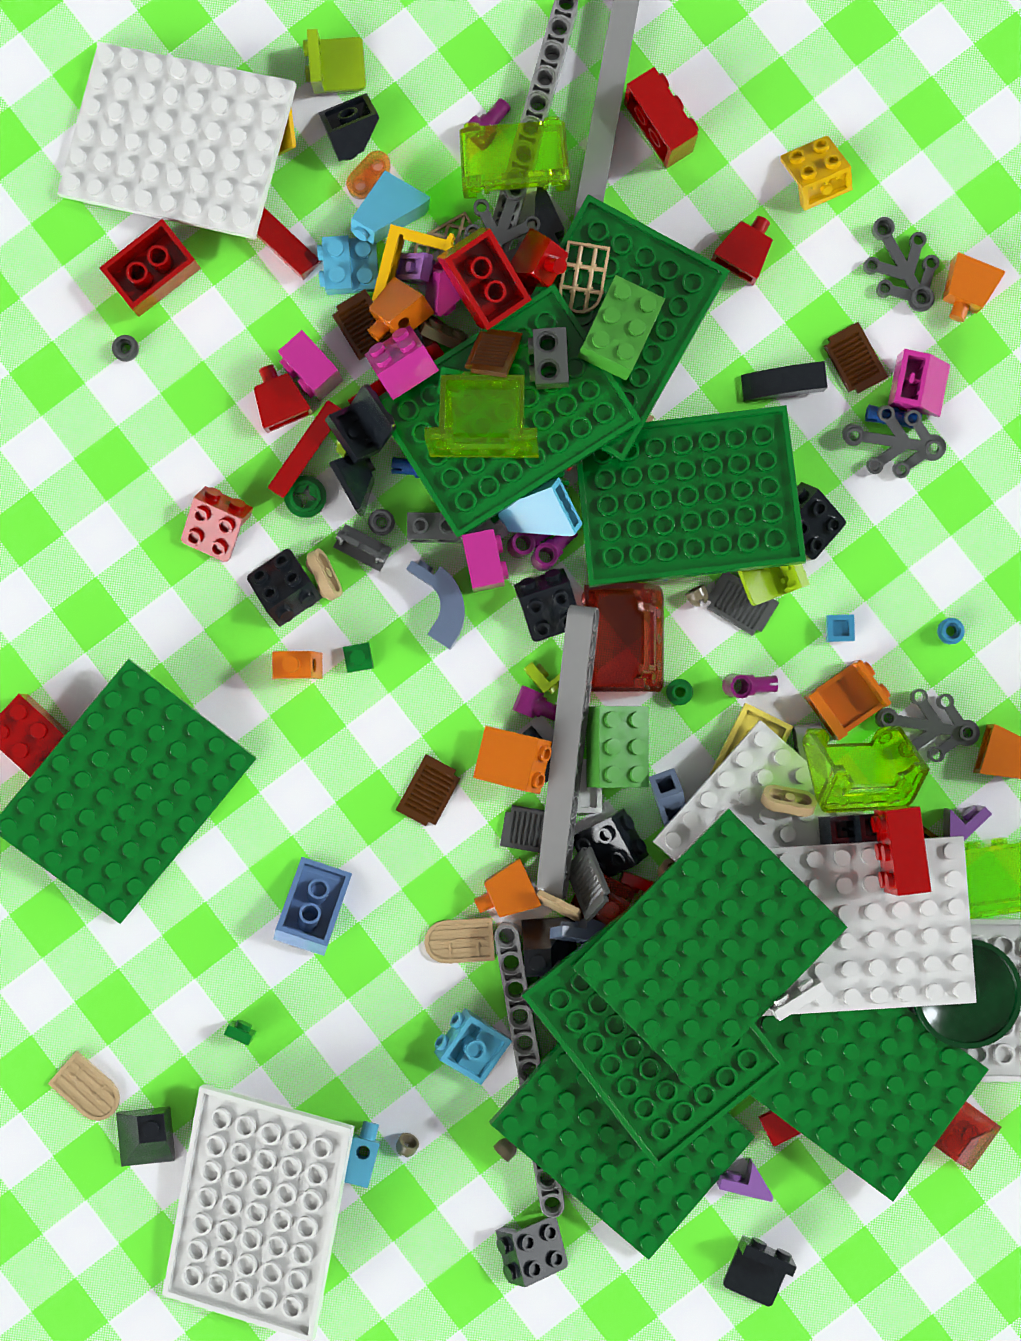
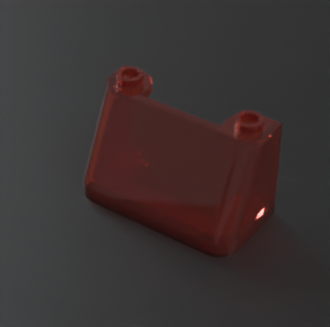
[581,582,664,692]

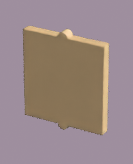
[537,889,583,921]

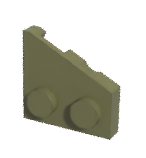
[418,315,468,349]

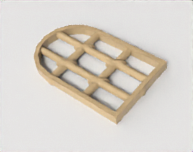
[559,241,610,314]

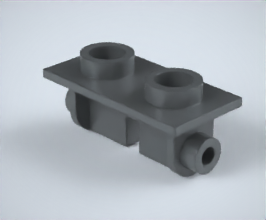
[333,524,392,572]

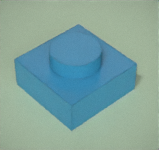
[826,614,855,642]

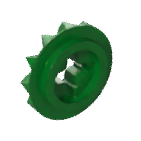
[284,476,327,518]

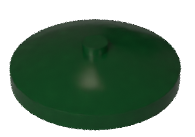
[914,938,1021,1049]

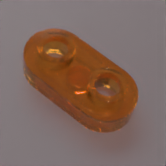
[346,151,391,200]

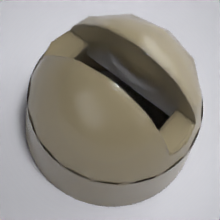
[685,584,709,607]
[396,1133,419,1158]
[493,1138,517,1162]

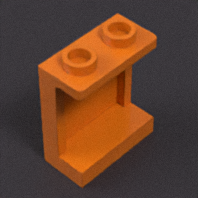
[804,660,892,740]
[473,725,552,794]

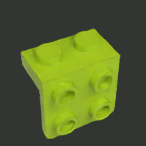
[303,29,366,94]
[738,564,810,606]

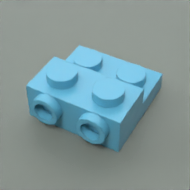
[317,235,379,295]
[434,1008,512,1085]

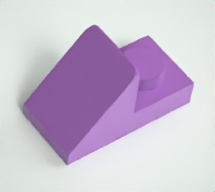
[396,252,436,286]
[943,805,992,841]
[716,1158,773,1202]

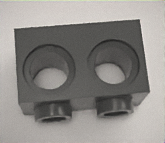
[528,327,569,389]
[407,512,462,543]

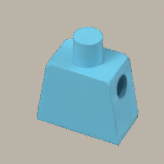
[344,1120,381,1188]

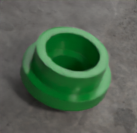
[666,679,693,705]

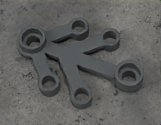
[465,177,540,262]
[863,217,940,312]
[842,405,946,478]
[875,689,980,762]

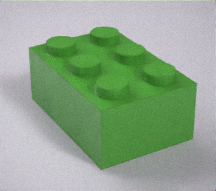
[577,275,665,380]
[586,706,649,788]

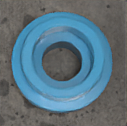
[937,618,965,644]

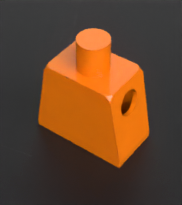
[943,252,1005,322]
[367,277,435,342]
[272,651,323,680]
[973,724,1021,779]
[474,857,541,918]

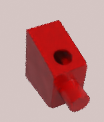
[711,216,773,286]
[510,227,568,287]
[254,364,314,433]

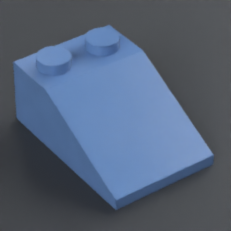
[273,857,352,956]

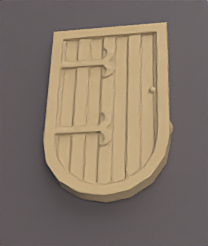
[424,917,495,964]
[48,1050,120,1121]

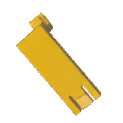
[372,224,456,301]

